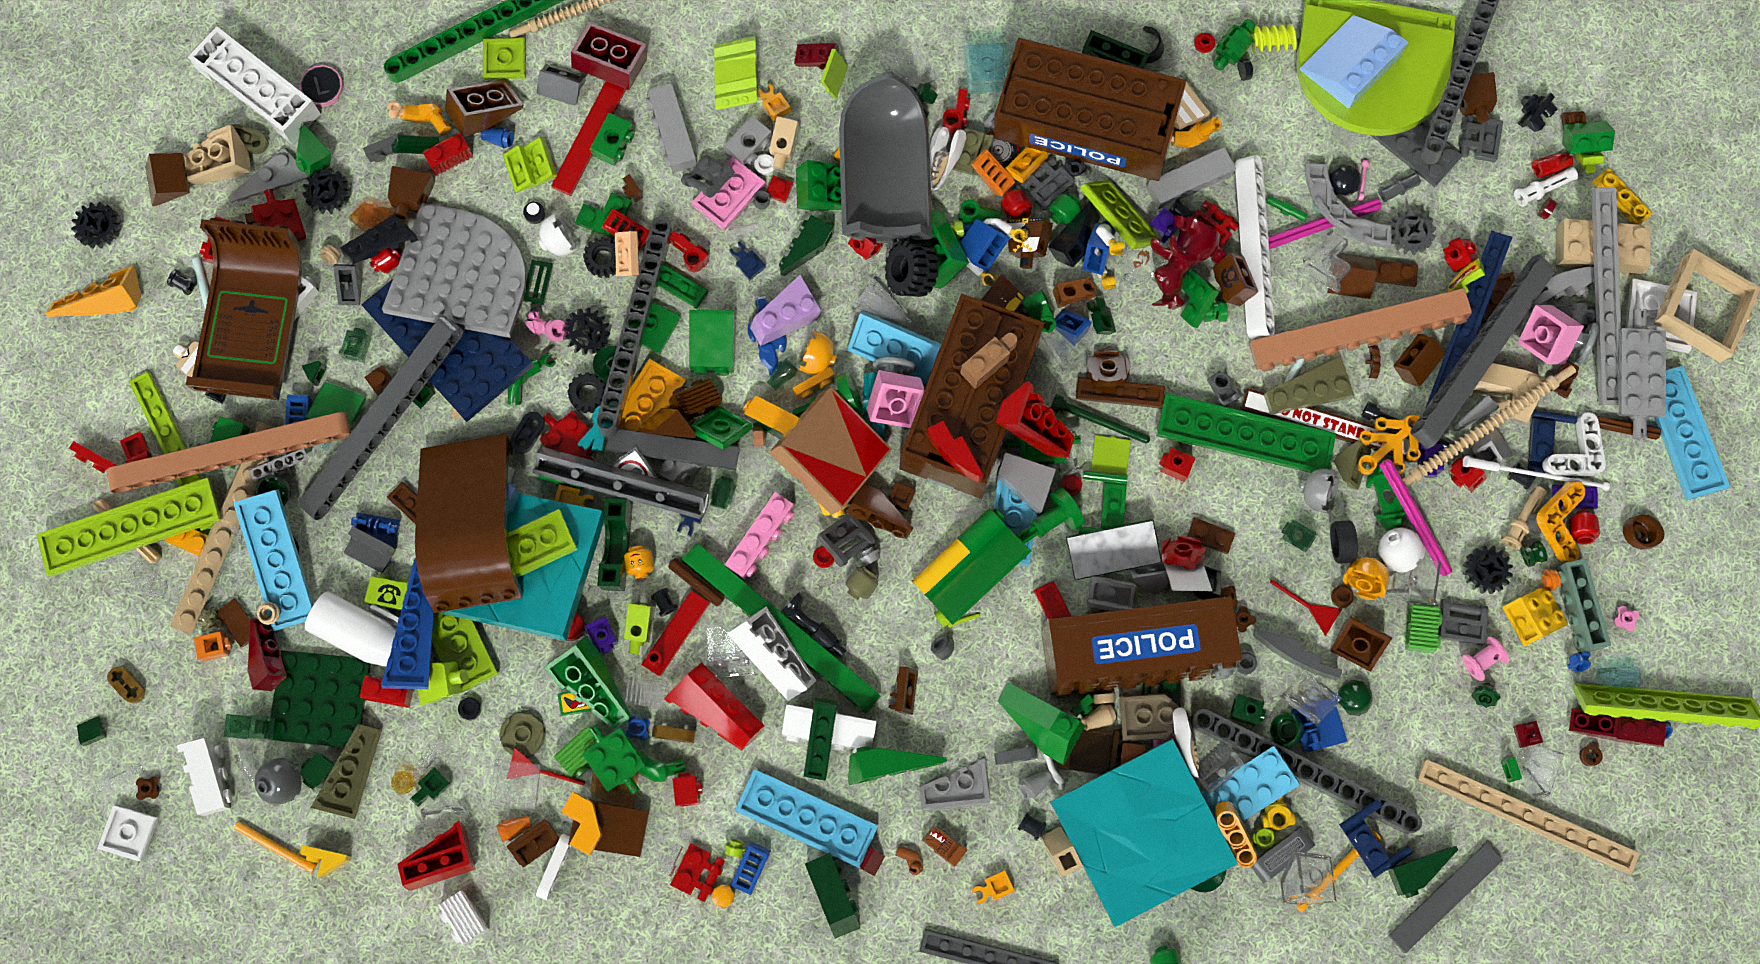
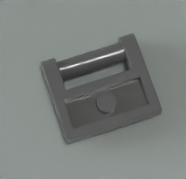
[681,155,735,198]
[817,514,875,567]
[1439,599,1489,645]

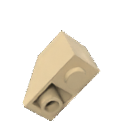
[1040,826,1083,878]

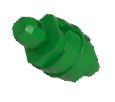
[1213,19,1255,71]

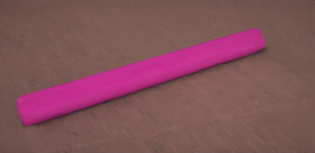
[1268,198,1382,249]
[1380,459,1452,576]

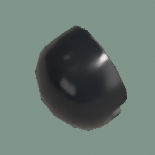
[1328,164,1362,196]

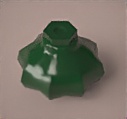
[1471,683,1501,708]

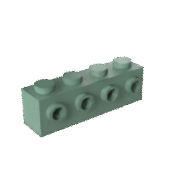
[1556,559,1611,653]

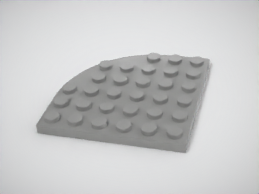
[382,203,526,338]

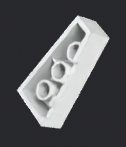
[728,607,816,701]

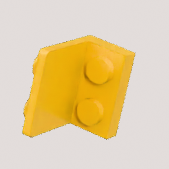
[1502,586,1568,646]

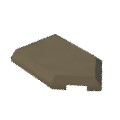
[1120,694,1190,741]

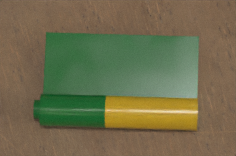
[911,508,1031,625]

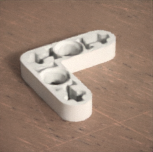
[1542,412,1606,476]

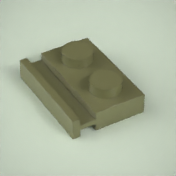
[953,128,994,177]

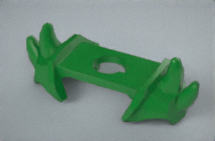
[1366,459,1406,530]

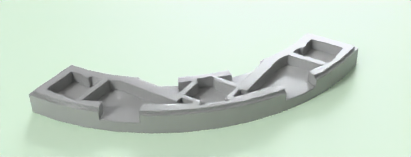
[1305,163,1391,248]

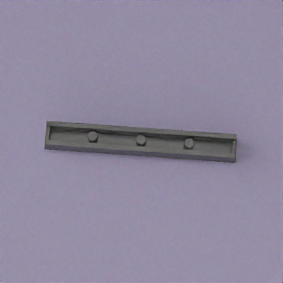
[532,447,710,519]

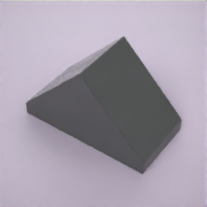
[333,264,363,305]

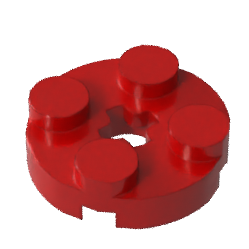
[1161,536,1206,570]

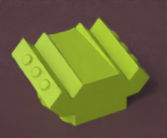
[714,36,758,110]

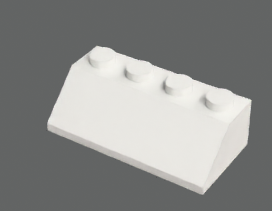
[782,704,877,753]

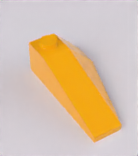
[46,265,141,317]

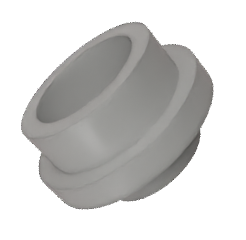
[859,546,880,565]

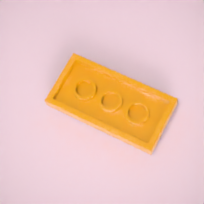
[619,359,687,434]

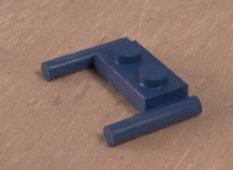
[1527,410,1577,478]
[1339,799,1413,878]

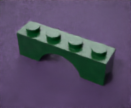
[597,498,632,591]

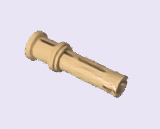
[1502,486,1547,550]

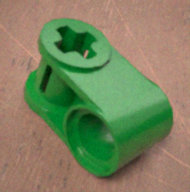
[1022,290,1056,333]

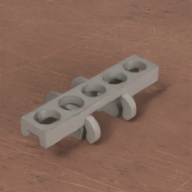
[248,448,308,481]

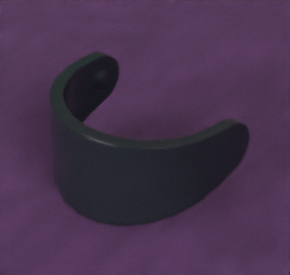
[1143,26,1164,63]

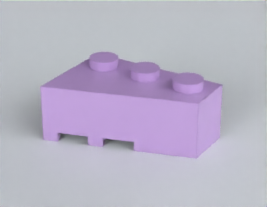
[750,275,821,346]

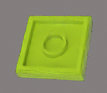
[483,37,526,80]

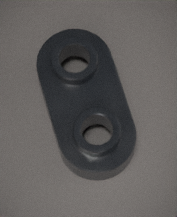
[510,412,545,453]

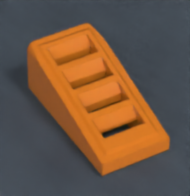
[971,149,1015,196]

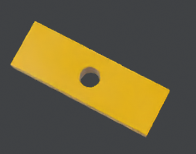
[1592,168,1653,225]

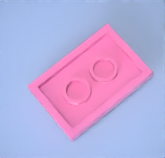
[691,157,766,231]

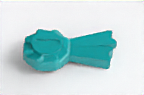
[578,404,615,453]

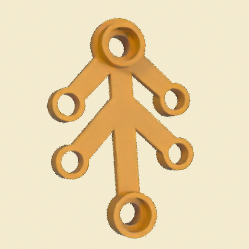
[1358,414,1421,475]

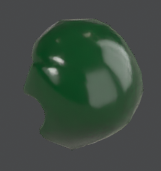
[256,475,291,506]
[1338,680,1372,716]
[1270,712,1304,747]

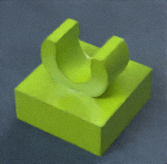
[1575,152,1604,174]

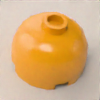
[798,330,837,375]
[1343,557,1390,600]

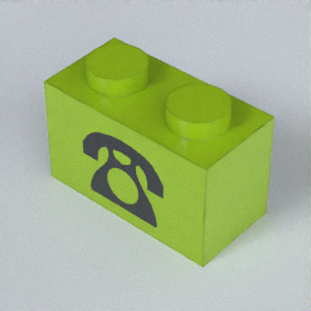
[364,574,409,612]

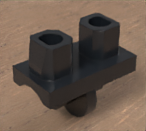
[1517,93,1558,132]

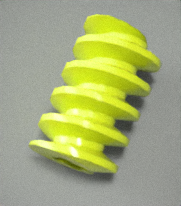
[1251,24,1297,53]

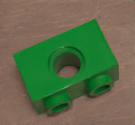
[590,113,635,166]

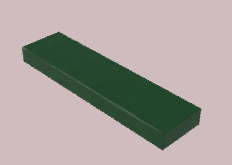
[804,697,838,781]

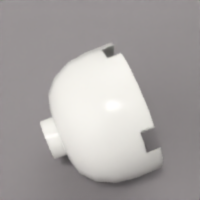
[539,212,580,257]
[1378,527,1425,573]

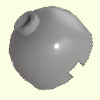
[1300,468,1339,514]

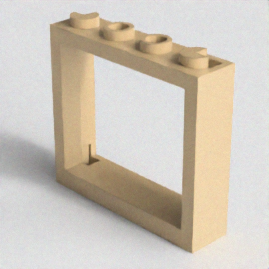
[1654,249,1760,363]

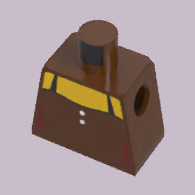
[981,274,1030,317]

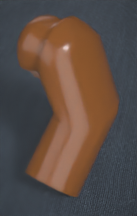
[895,845,923,875]

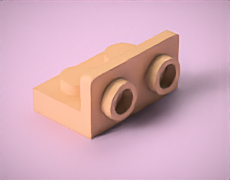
[615,231,639,276]

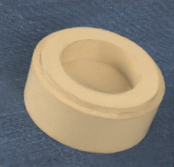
[1093,693,1116,704]

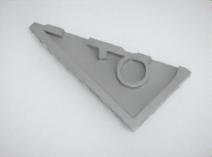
[228,148,312,203]

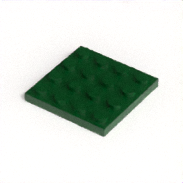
[267,650,371,748]

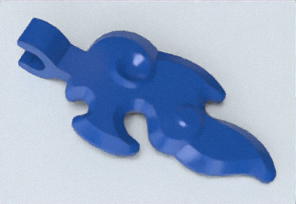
[748,296,787,376]

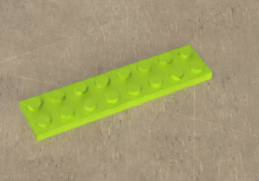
[36,477,221,577]
[1574,683,1760,729]

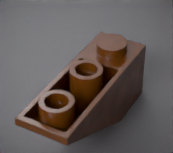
[847,483,913,539]

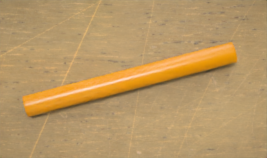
[234,821,317,873]

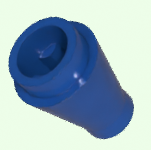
[480,127,514,149]

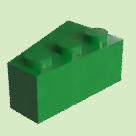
[916,210,969,289]

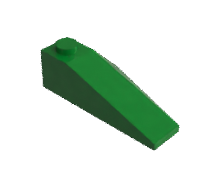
[544,636,631,729]
[998,682,1086,765]
[848,746,947,785]

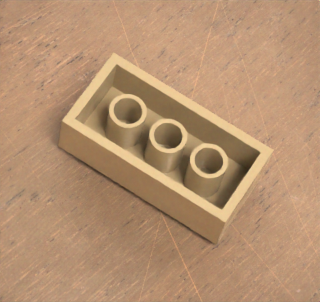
[1556,218,1650,274]

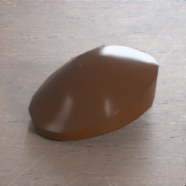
[1623,514,1665,550]

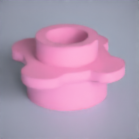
[1614,606,1639,631]

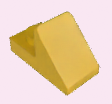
[300,845,352,878]

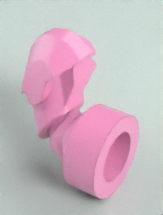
[524,311,567,342]

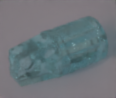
[1596,667,1641,687]

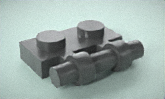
[1459,115,1503,163]
[1020,158,1076,210]

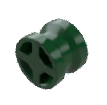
[1520,541,1548,567]

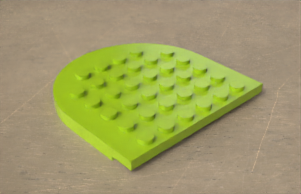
[1296,0,1456,136]

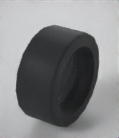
[1330,520,1358,564]

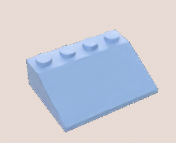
[1300,15,1408,109]

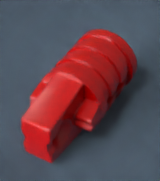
[1532,152,1573,178]

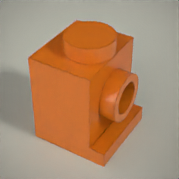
[194,631,232,662]

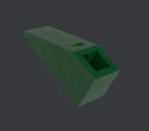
[779,215,834,276]

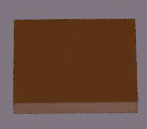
[145,153,190,206]
[1327,252,1377,299]
[638,408,696,438]
[1330,616,1392,672]

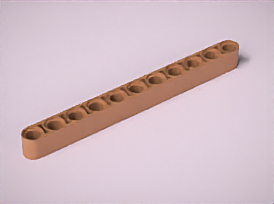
[106,412,351,493]

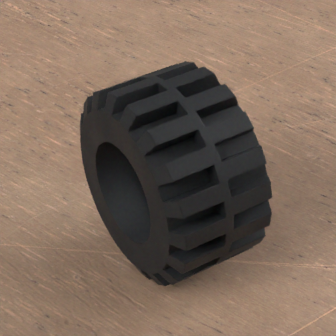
[884,241,939,297]

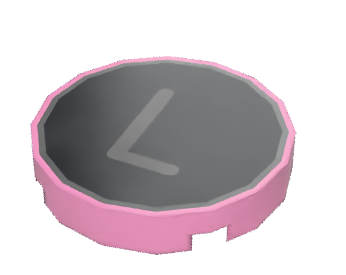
[300,65,343,107]

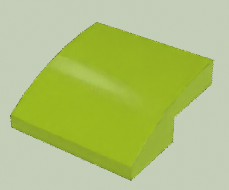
[502,137,557,193]

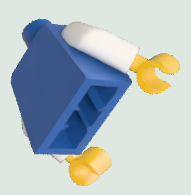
[960,218,1028,286]
[1082,221,1125,289]

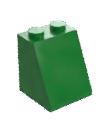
[689,309,736,376]

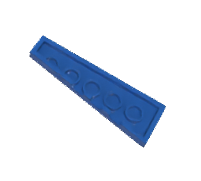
[382,558,434,690]

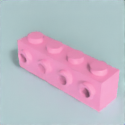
[725,492,795,581]

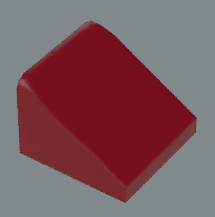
[860,848,885,876]

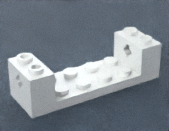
[188,26,320,145]

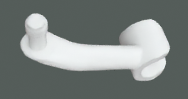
[1042,752,1065,790]

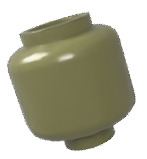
[846,566,878,600]

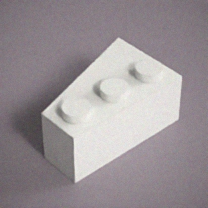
[177,738,232,816]

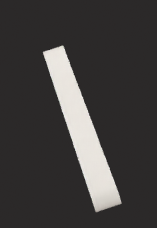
[1235,154,1275,340]

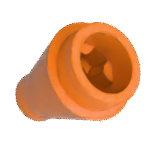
[496,815,532,842]

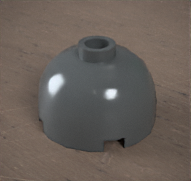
[254,758,302,805]

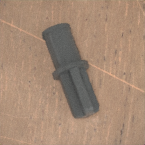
[1378,173,1421,202]

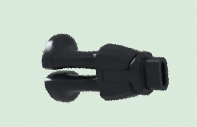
[781,592,847,657]

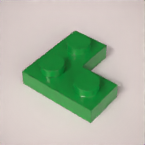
[575,192,632,239]
[1180,269,1219,328]

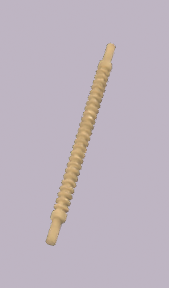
[509,0,616,38]
[1402,365,1576,487]

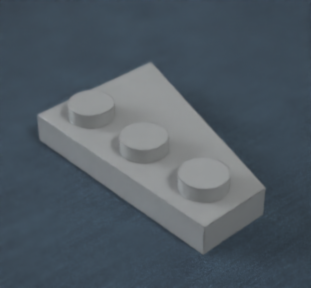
[920,758,990,811]

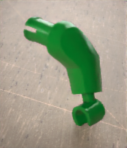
[507,353,556,405]
[628,738,685,782]

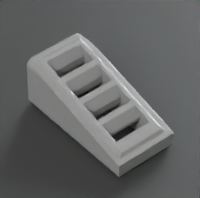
[1452,395,1499,431]

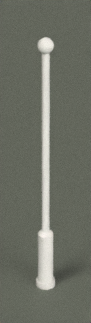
[1463,456,1610,491]

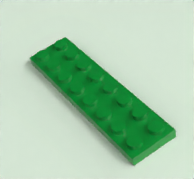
[1156,393,1336,473]

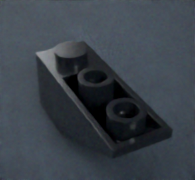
[1048,202,1100,267]

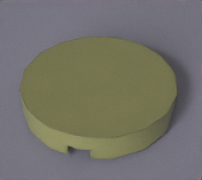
[499,712,545,757]

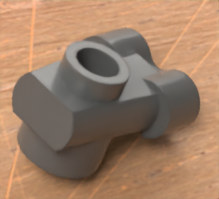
[1207,371,1243,407]

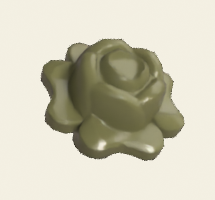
[198,607,223,632]

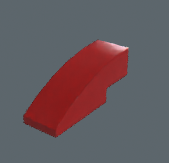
[926,421,983,483]

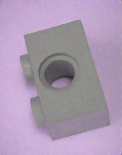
[724,116,772,166]

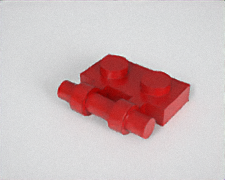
[1191,200,1239,247]
[670,843,725,902]

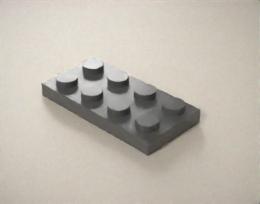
[1370,123,1463,188]

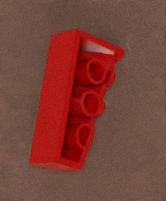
[996,382,1075,458]
[664,662,765,751]

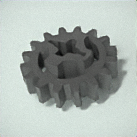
[1389,208,1436,255]

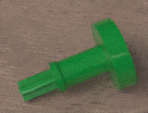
[792,372,863,418]
[1016,487,1085,544]

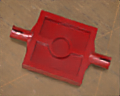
[251,189,306,241]
[539,411,595,461]

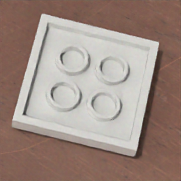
[1625,278,1697,353]

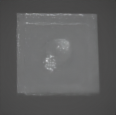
[1281,671,1342,725]
[489,759,541,811]

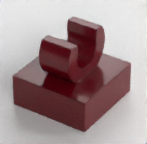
[1513,720,1543,748]

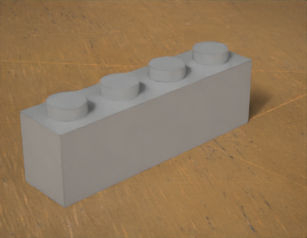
[645,83,697,173]
[1146,147,1236,210]

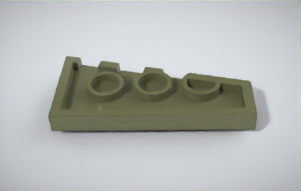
[1264,356,1354,415]
[310,724,382,819]

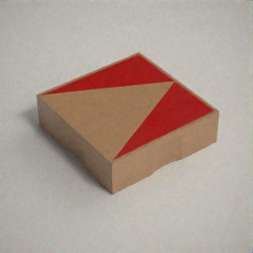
[769,387,892,515]

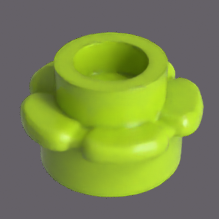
[950,219,964,240]
[1252,827,1275,849]
[724,839,747,857]

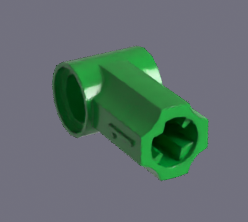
[958,199,1002,224]

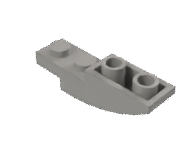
[1528,267,1595,312]

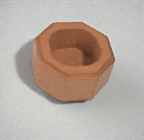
[752,426,766,448]

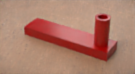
[641,590,710,677]

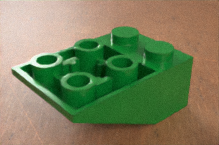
[796,160,841,211]

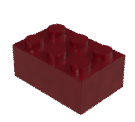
[571,22,647,90]

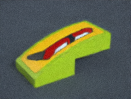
[1446,258,1485,293]

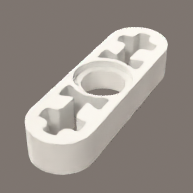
[536,834,571,900]

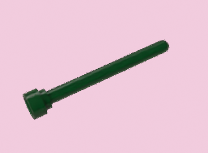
[1050,394,1150,444]

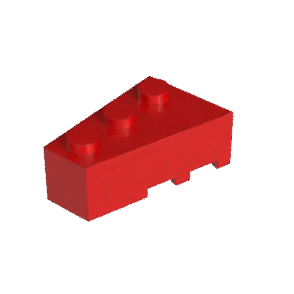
[397,821,476,891]

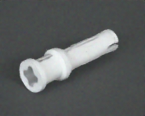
[1514,167,1578,207]

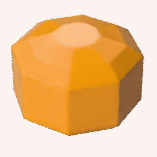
[712,884,735,908]

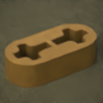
[107,666,145,704]
[651,725,696,743]

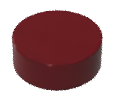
[1537,197,1557,220]

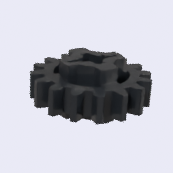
[302,168,351,214]
[71,202,121,249]
[562,308,610,355]
[1463,545,1513,594]

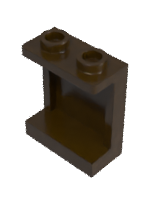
[1058,728,1123,775]

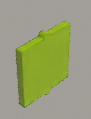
[820,49,848,99]
[1091,435,1131,475]

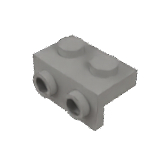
[657,437,703,486]
[1087,575,1136,612]

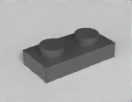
[363,131,404,163]

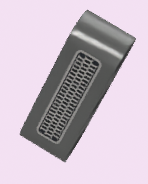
[1251,826,1315,884]

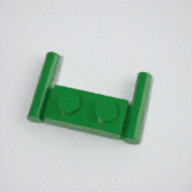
[1078,471,1128,534]

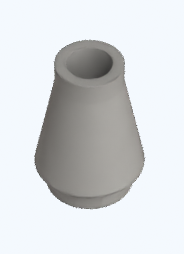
[1018,770,1053,800]

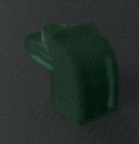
[223,714,275,741]

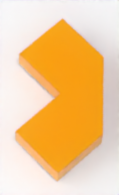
[561,792,602,856]

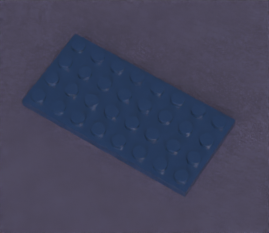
[361,279,534,422]

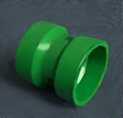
[1203,300,1228,322]

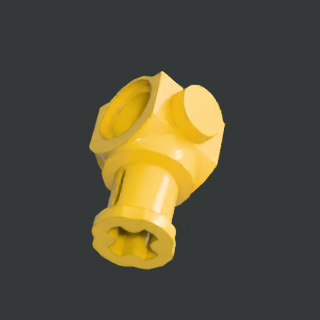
[1261,796,1295,831]

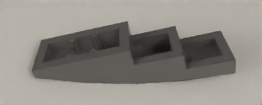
[1254,629,1342,681]

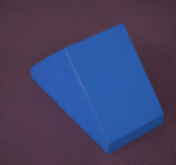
[1055,309,1092,346]

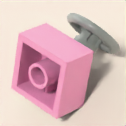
[1518,305,1598,364]
[867,357,925,428]

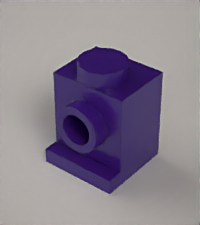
[1149,208,1177,244]
[1417,444,1444,478]
[585,617,618,654]

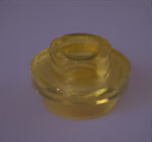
[391,771,415,794]

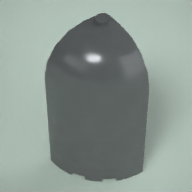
[839,72,933,243]

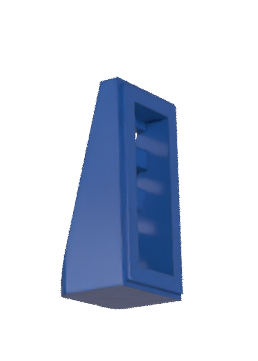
[285,394,312,425]
[730,841,771,895]

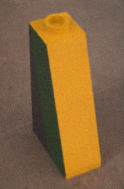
[743,395,800,439]

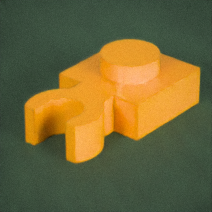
[758,84,791,121]
[554,484,595,508]
[971,870,1015,904]

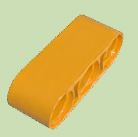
[1215,801,1257,868]

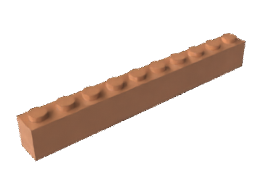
[1249,288,1472,372]

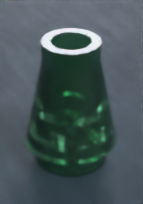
[767,359,798,390]

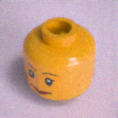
[624,546,654,580]

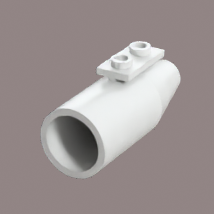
[305,591,399,667]

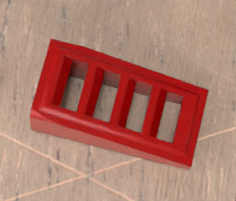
[601,209,650,250]

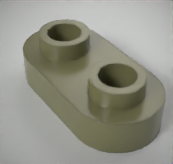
[232,124,268,154]

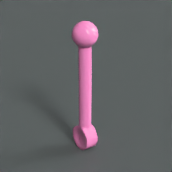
[1358,160,1370,201]

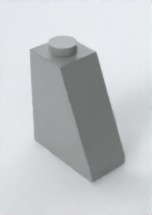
[995,452,1056,515]

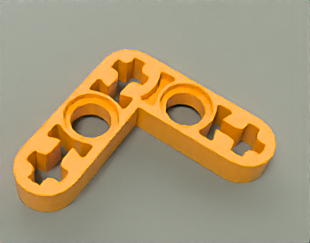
[1536,482,1585,563]

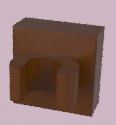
[1561,111,1586,131]

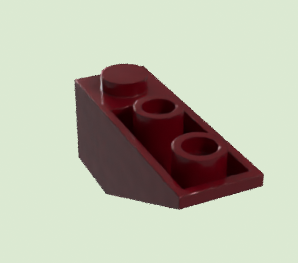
[247,618,287,691]

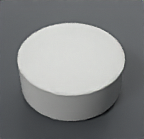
[754,154,775,176]

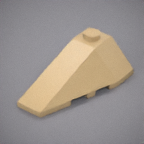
[183,125,251,186]
[1473,363,1546,423]

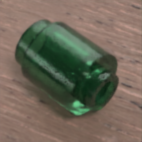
[710,476,737,510]

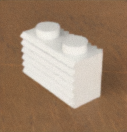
[438,890,489,945]

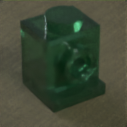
[338,328,371,363]
[1281,520,1319,552]

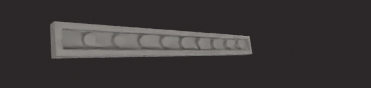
[1592,188,1621,405]

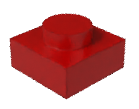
[766,175,793,203]

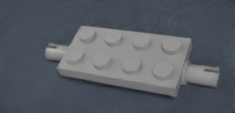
[1619,309,1666,440]

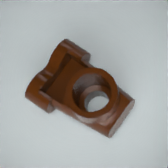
[1550,360,1579,399]

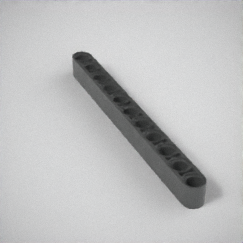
[1421,0,1499,164]
[597,216,672,438]
[1410,254,1555,449]
[299,316,463,520]
[1191,709,1422,834]

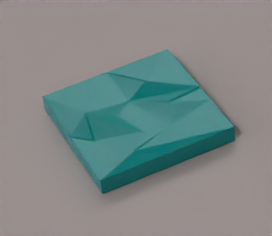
[440,494,604,641]
[1049,739,1238,927]

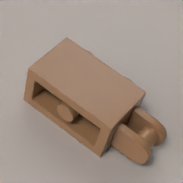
[960,333,1017,389]

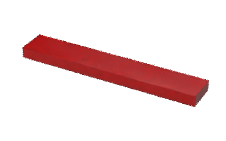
[551,81,627,196]

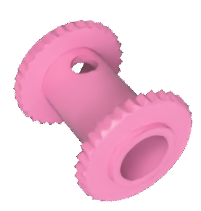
[1462,637,1509,681]

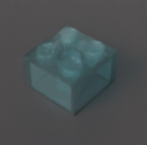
[963,42,1009,94]

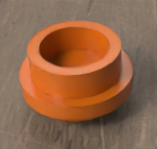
[1541,569,1561,591]

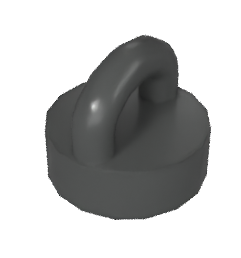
[931,635,954,660]

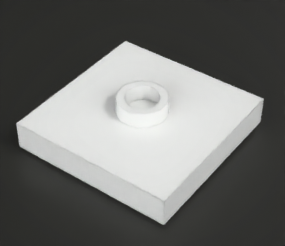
[97,804,159,862]

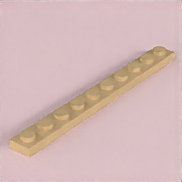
[169,421,274,634]
[1416,759,1640,875]

